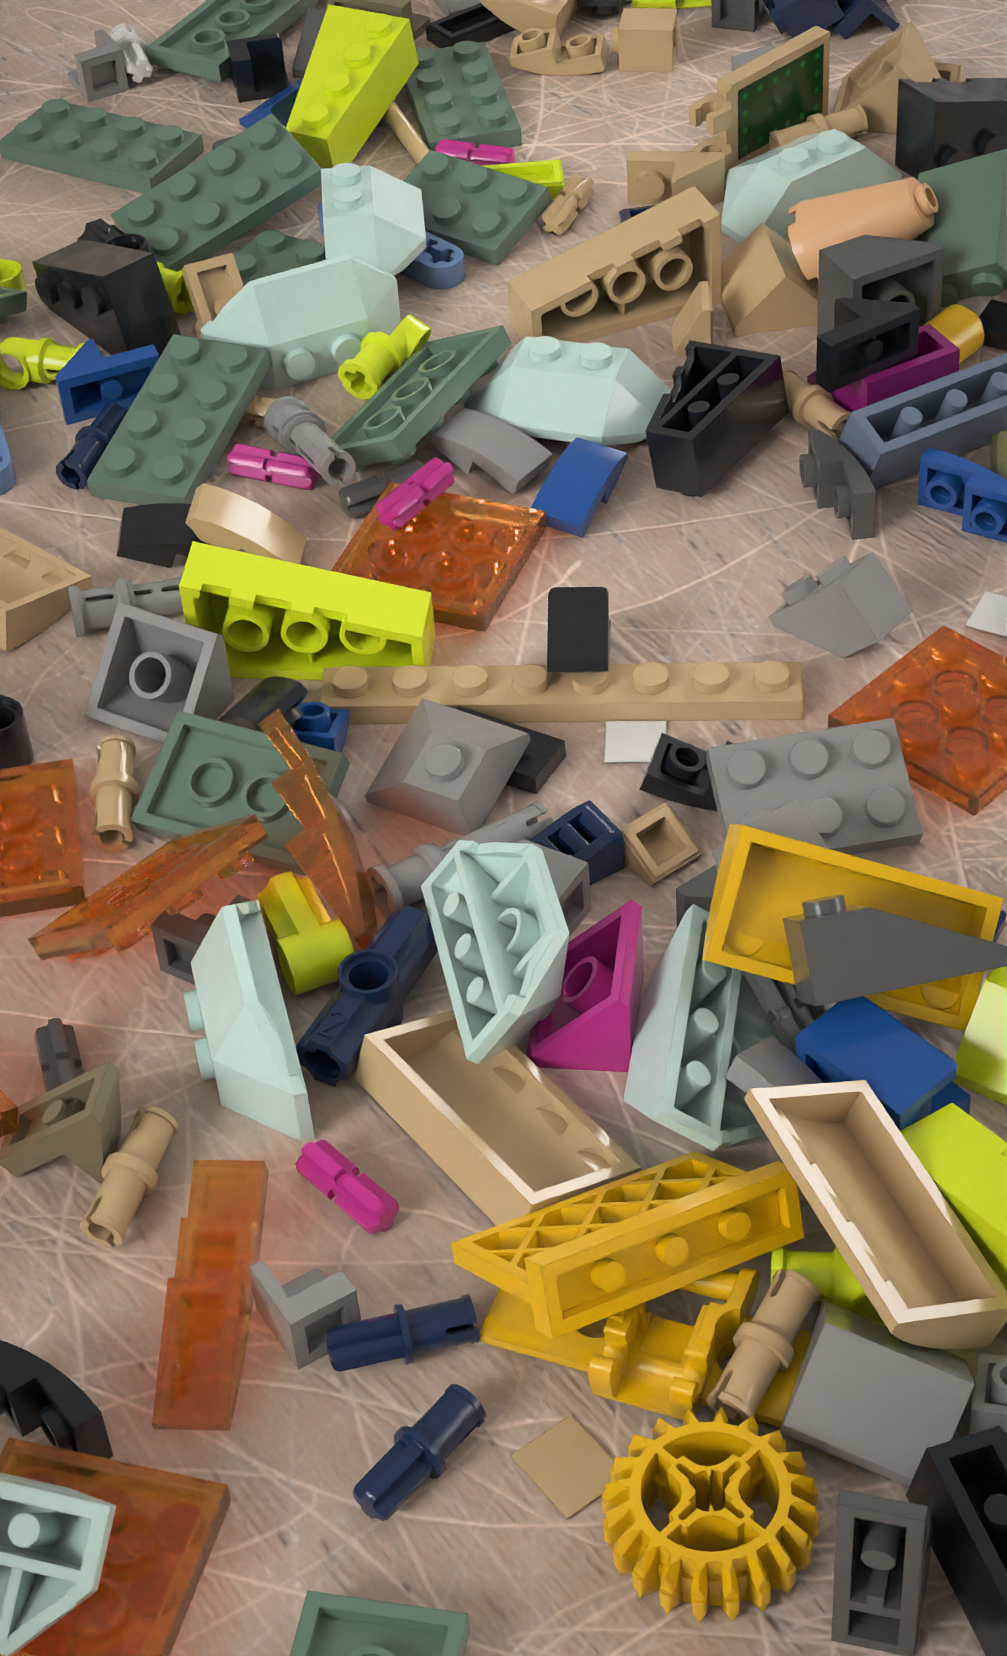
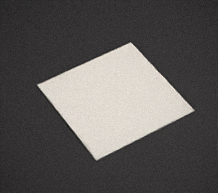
[965,591,1007,637]
[604,721,666,763]

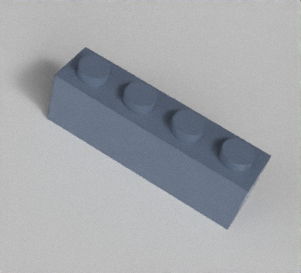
[838,353,1007,489]

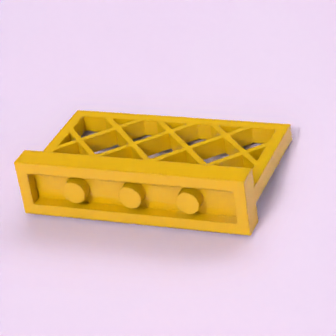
[451,1151,804,1340]

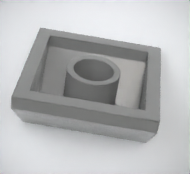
[84,602,234,743]
[780,1300,975,1487]

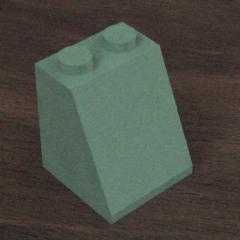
[914,149,1007,307]

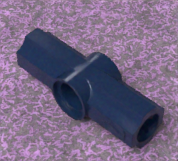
[295,905,438,1087]

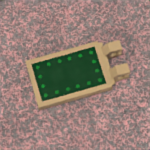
[689,26,830,173]

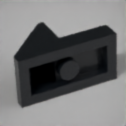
[816,298,920,393]
[547,587,611,672]

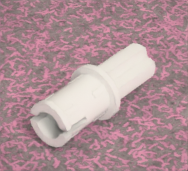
[110,23,153,83]

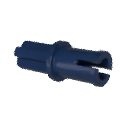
[56,402,129,490]
[326,1294,479,1372]
[353,1384,486,1521]

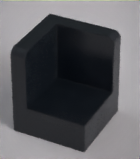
[227,33,290,103]

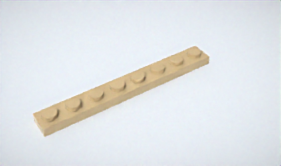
[319,660,803,724]

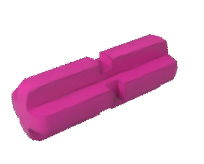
[435,139,515,166]
[227,444,319,490]
[376,458,454,530]
[295,1140,399,1234]

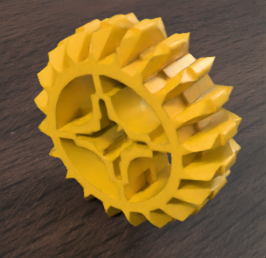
[602,1407,820,1623]

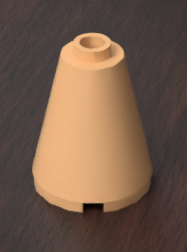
[787,177,938,292]

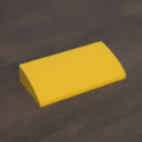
[702,824,1004,1031]

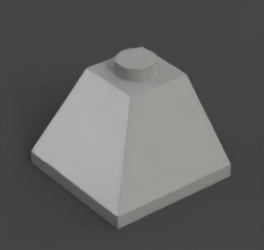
[365,698,531,836]

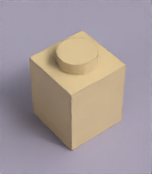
[611,8,678,72]

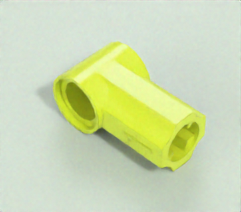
[257,871,355,996]

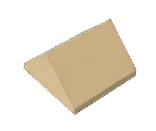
[721,223,819,336]

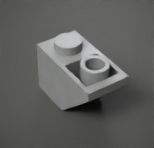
[768,552,913,658]

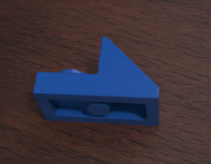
[55,338,159,425]

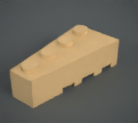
[508,186,721,343]

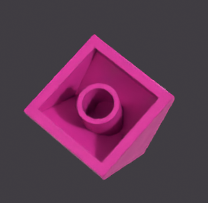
[526,900,644,1072]

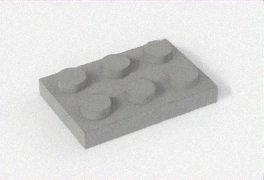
[705,718,923,855]

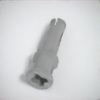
[264,396,356,486]
[68,577,184,638]
[366,801,553,919]

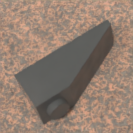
[783,895,1007,1006]
[831,1489,933,1656]

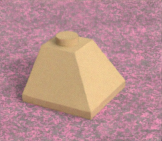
[834,21,941,134]

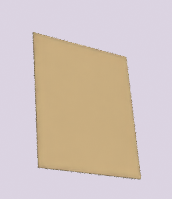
[510,1414,614,1519]

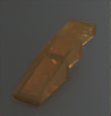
[258,709,379,950]
[152,1160,269,1431]

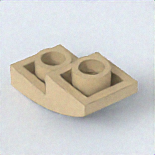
[509,27,609,76]
[185,483,307,564]

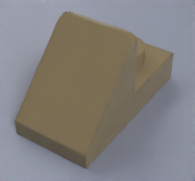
[0,1061,122,1183]

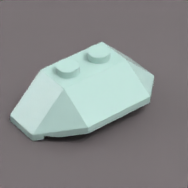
[721,129,902,244]
[321,163,427,276]
[200,254,401,390]
[464,336,671,446]
[421,840,569,1064]
[183,900,315,1141]
[623,904,781,1151]
[0,1472,116,1656]

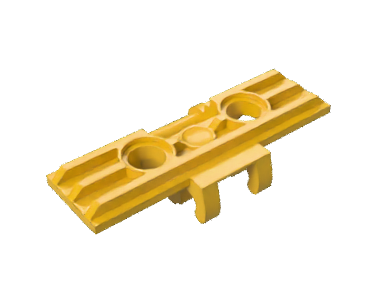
[479,1267,811,1427]

